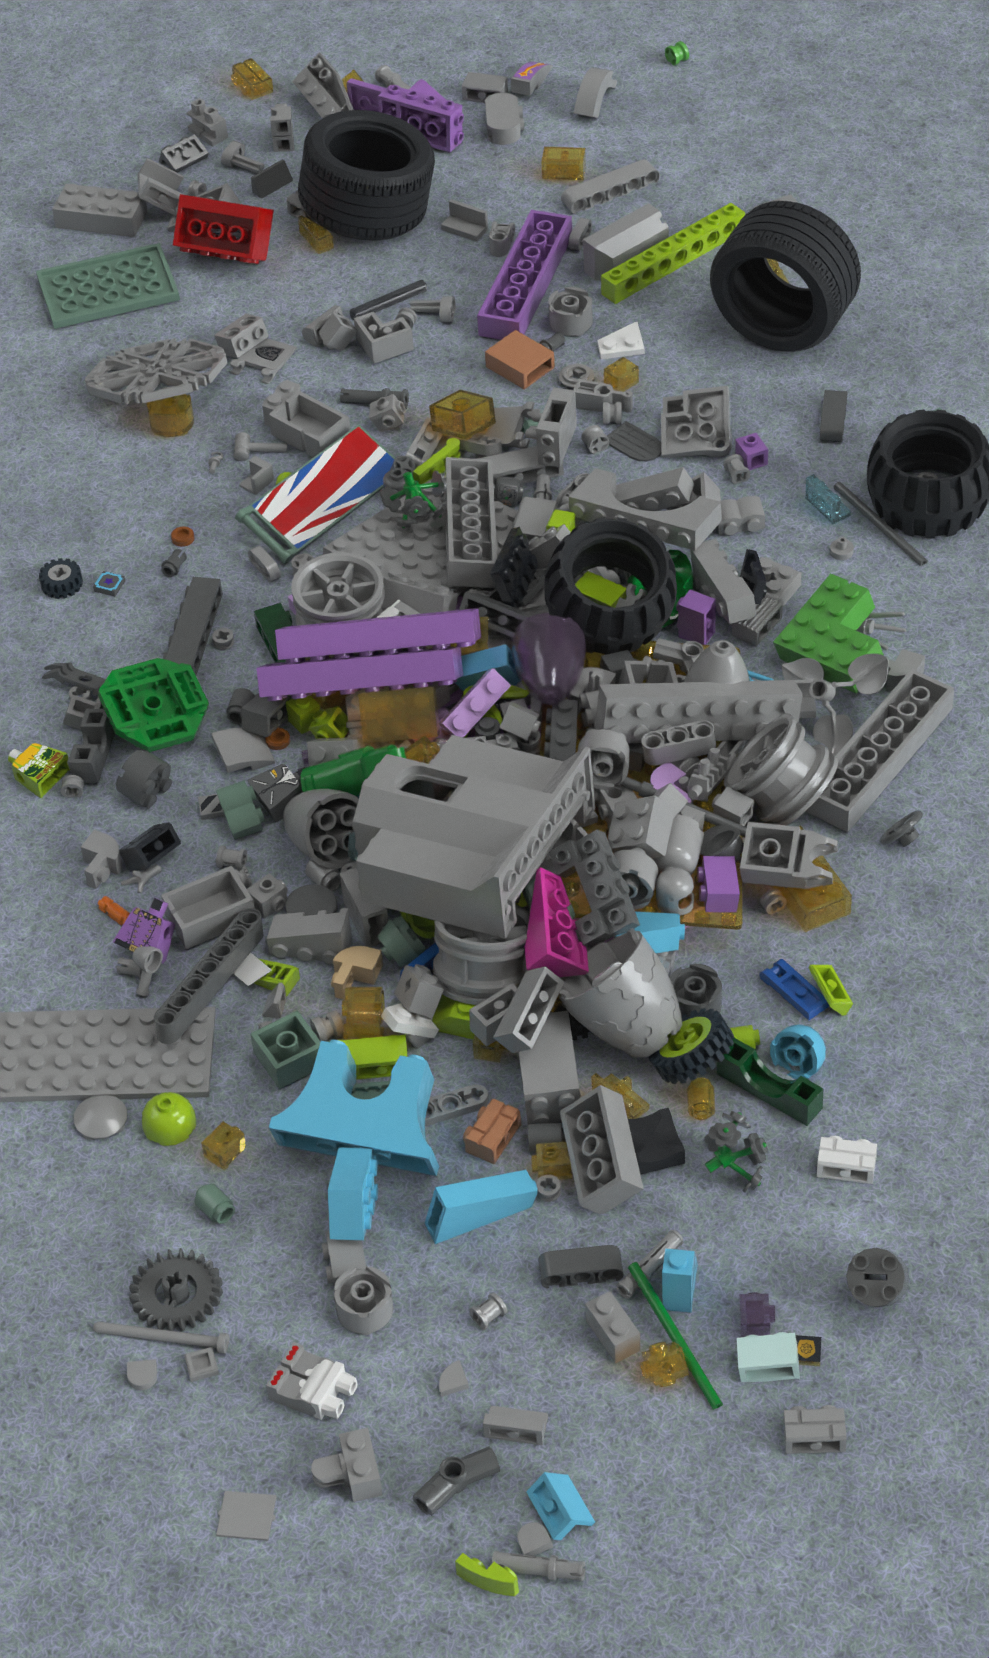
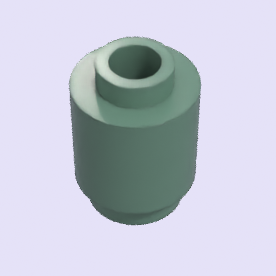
[194,1184,235,1224]

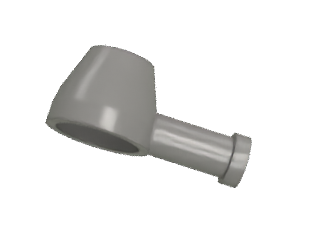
[133,946,163,996]

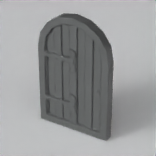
[607,421,662,462]

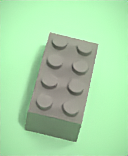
[52,184,148,237]
[560,1085,644,1214]

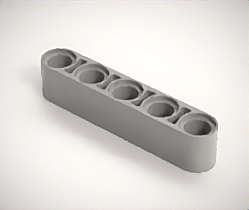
[561,159,660,214]

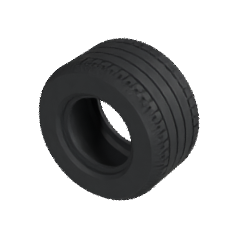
[298,110,435,241]
[710,201,861,352]

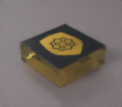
[796,1335,822,1366]

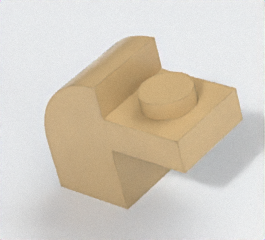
[331,946,383,1000]

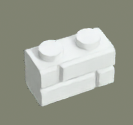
[817,1136,877,1184]

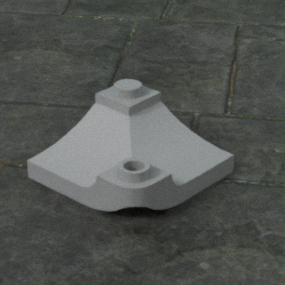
[661,386,732,458]

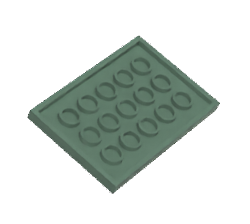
[36,243,180,329]

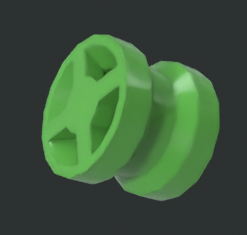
[665,41,689,66]

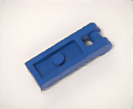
[759,959,829,1020]

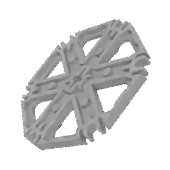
[85,338,227,404]

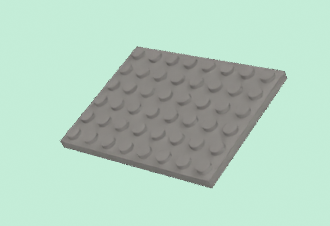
[323,475,517,596]

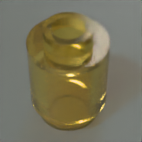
[687,1078,715,1120]

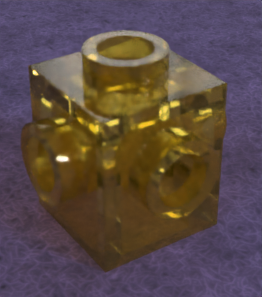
[640,1342,689,1387]

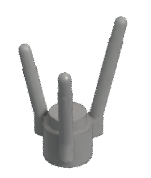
[856,612,906,650]

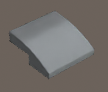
[211,728,275,773]

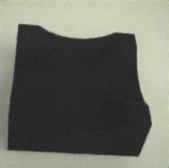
[628,1107,685,1175]

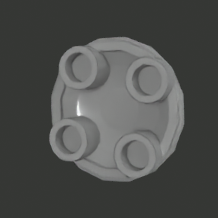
[74,1095,127,1140]

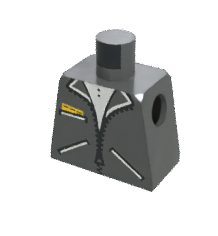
[247,764,305,823]

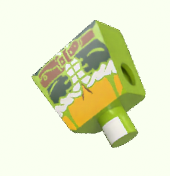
[8,743,70,798]

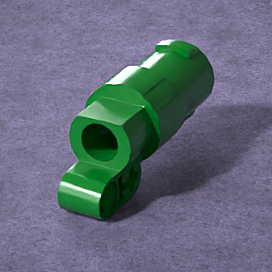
[301,745,407,798]

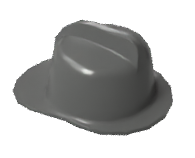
[700,824,744,863]

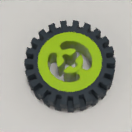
[649,1008,734,1084]

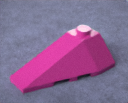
[525,867,589,977]

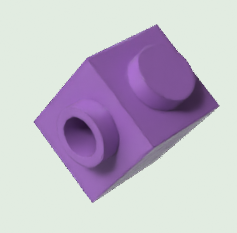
[735,433,768,470]

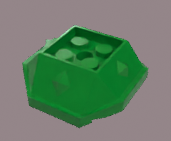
[98,658,209,752]

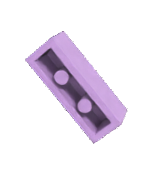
[439,668,511,737]

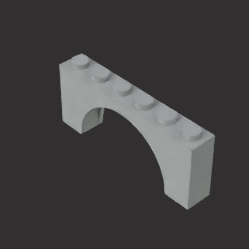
[568,468,721,551]

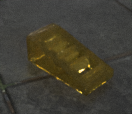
[298,215,334,254]

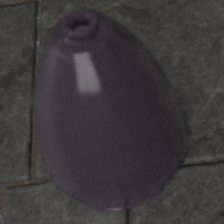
[511,613,586,705]

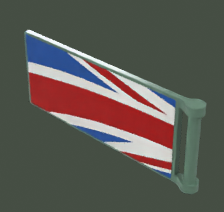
[235,425,395,565]

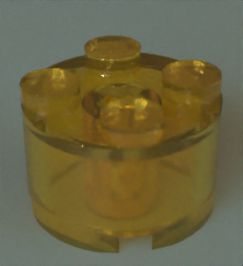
[146,387,194,437]
[342,987,385,1040]

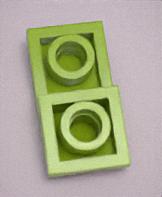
[455,1553,519,1597]

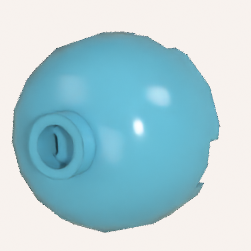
[770,1024,826,1079]

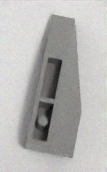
[292,52,353,118]

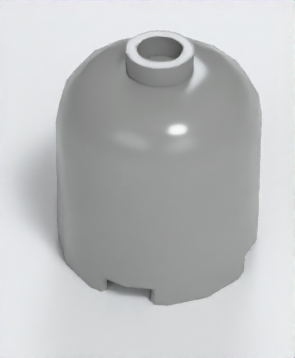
[653,814,704,876]

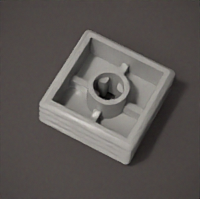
[759,557,802,606]

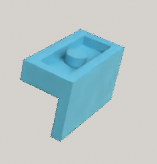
[526,1472,595,1540]

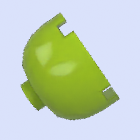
[142,1092,196,1146]

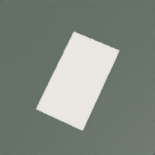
[233,953,271,986]

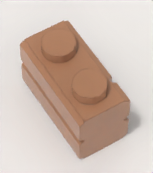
[463,1099,521,1164]

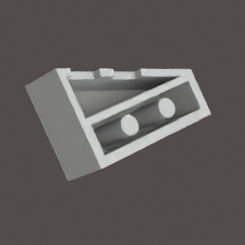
[267,908,352,965]

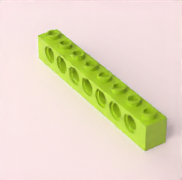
[601,203,745,304]

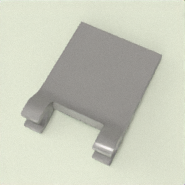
[477,402,541,449]

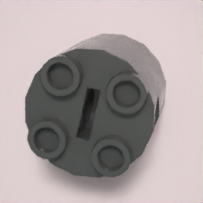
[846,1248,910,1307]

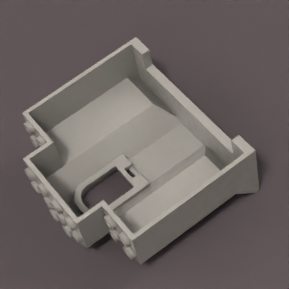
[352,735,595,939]

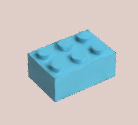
[328,1148,378,1240]

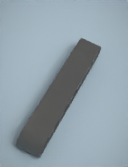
[154,908,264,1044]

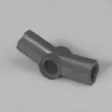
[413,1446,500,1516]

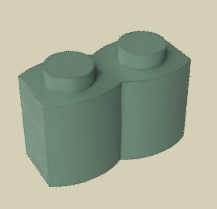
[216,780,265,840]

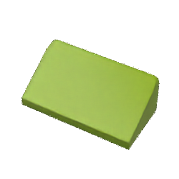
[808,965,853,1016]

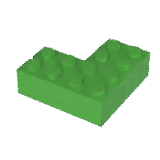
[773,573,884,693]

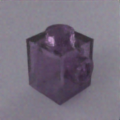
[739,1292,775,1337]

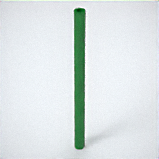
[628,1262,723,1410]

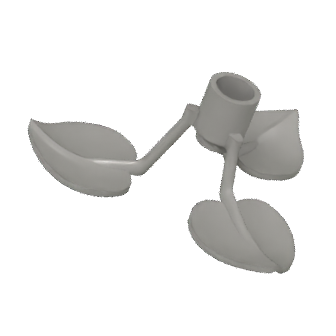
[782,654,889,756]

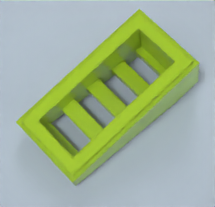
[254,959,300,997]

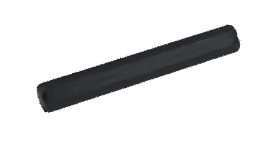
[349,280,427,320]

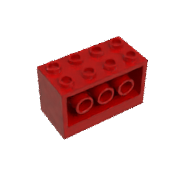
[172,194,274,264]

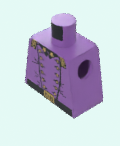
[113,898,175,964]

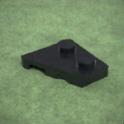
[740,549,767,605]

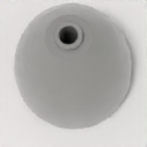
[683,640,750,684]
[283,789,359,869]

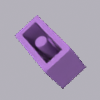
[676,590,716,647]
[697,856,740,912]

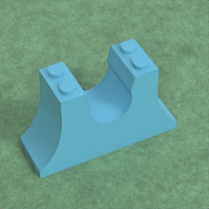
[269,1040,440,1176]

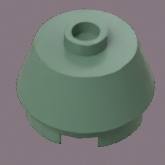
[378,915,427,967]

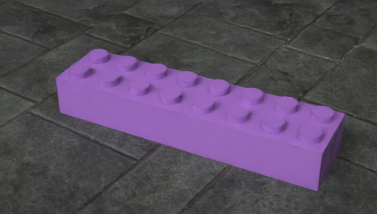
[477,210,572,340]
[275,608,481,663]
[256,646,463,701]

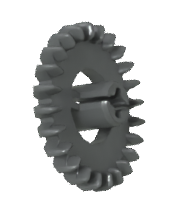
[129,1248,223,1331]

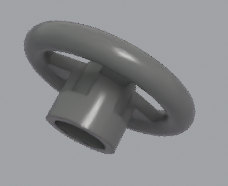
[880,810,923,847]

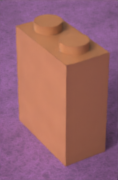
[485,330,555,390]

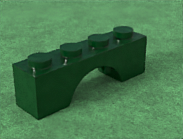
[717,1038,824,1126]

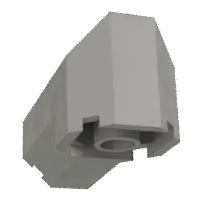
[583,203,669,280]

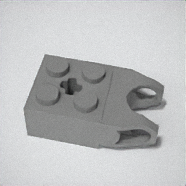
[740,822,838,889]

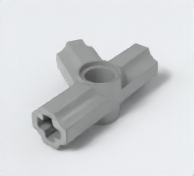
[653,638,704,676]

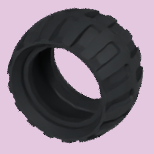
[867,409,989,539]
[544,517,677,655]

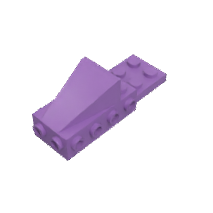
[347,78,464,152]

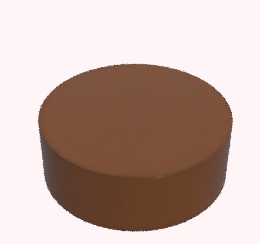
[171,526,195,547]
[265,728,290,750]

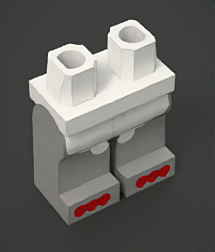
[266,1342,358,1420]

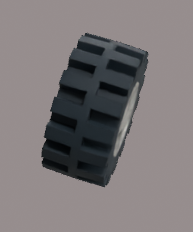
[39,558,83,599]

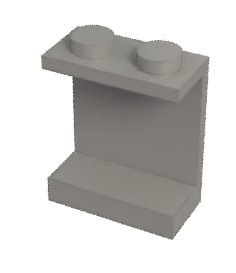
[137,158,184,216]

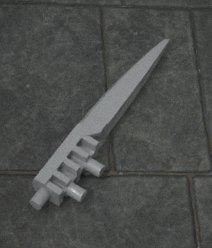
[687,740,748,800]

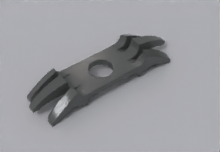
[42,663,106,695]

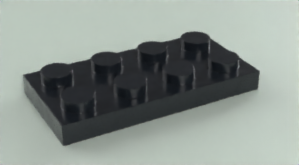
[490,526,538,609]

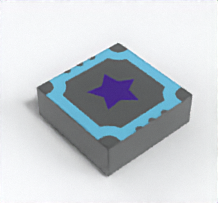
[93,571,125,597]

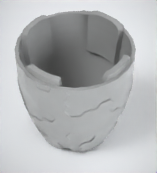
[558,928,682,1057]

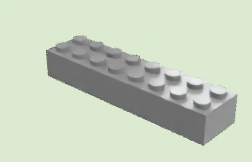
[444,457,497,589]
[805,669,954,832]
[595,680,803,743]

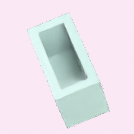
[737,1332,800,1382]

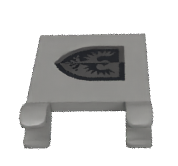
[230,338,297,384]

